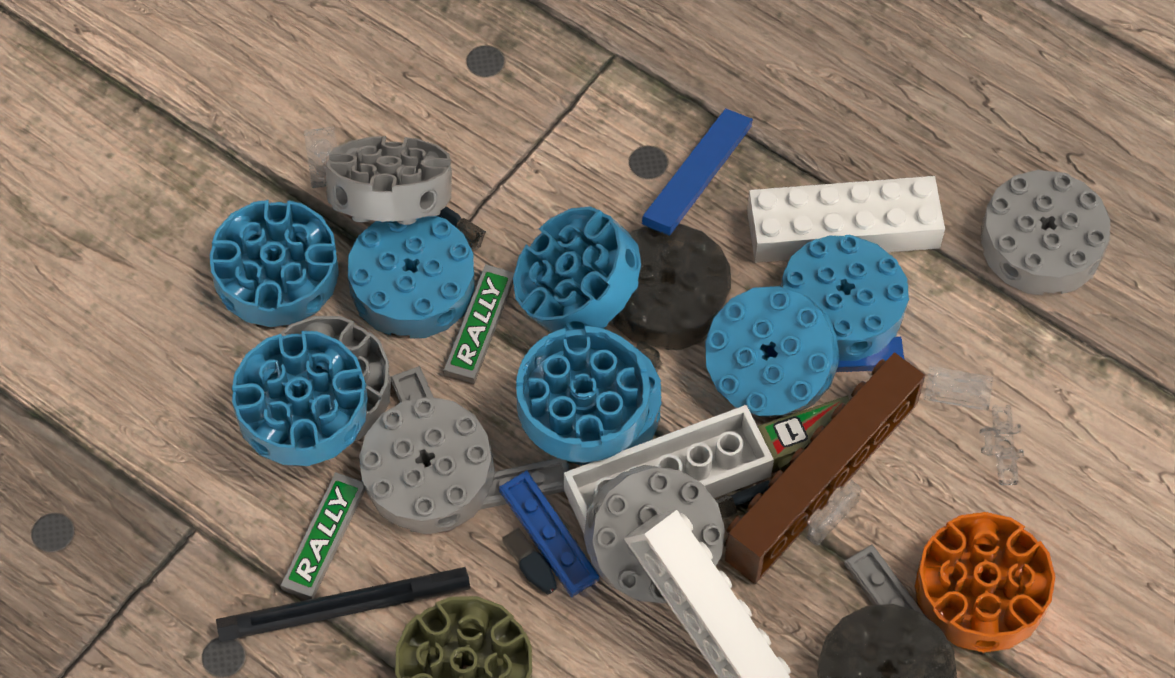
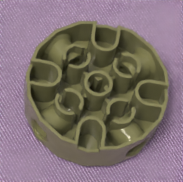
[395,596,532,678]

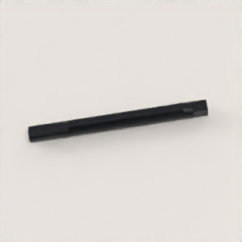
[216,567,471,642]

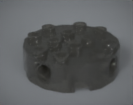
[612,223,731,350]
[817,604,957,678]

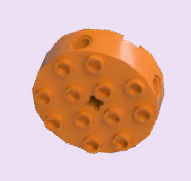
[914,512,1056,653]

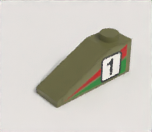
[757,395,850,473]

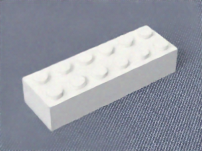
[747,176,945,263]
[564,405,774,533]
[624,510,791,678]

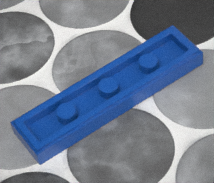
[499,470,600,598]

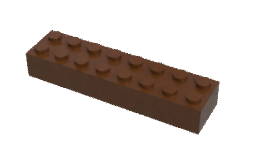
[724,352,926,584]

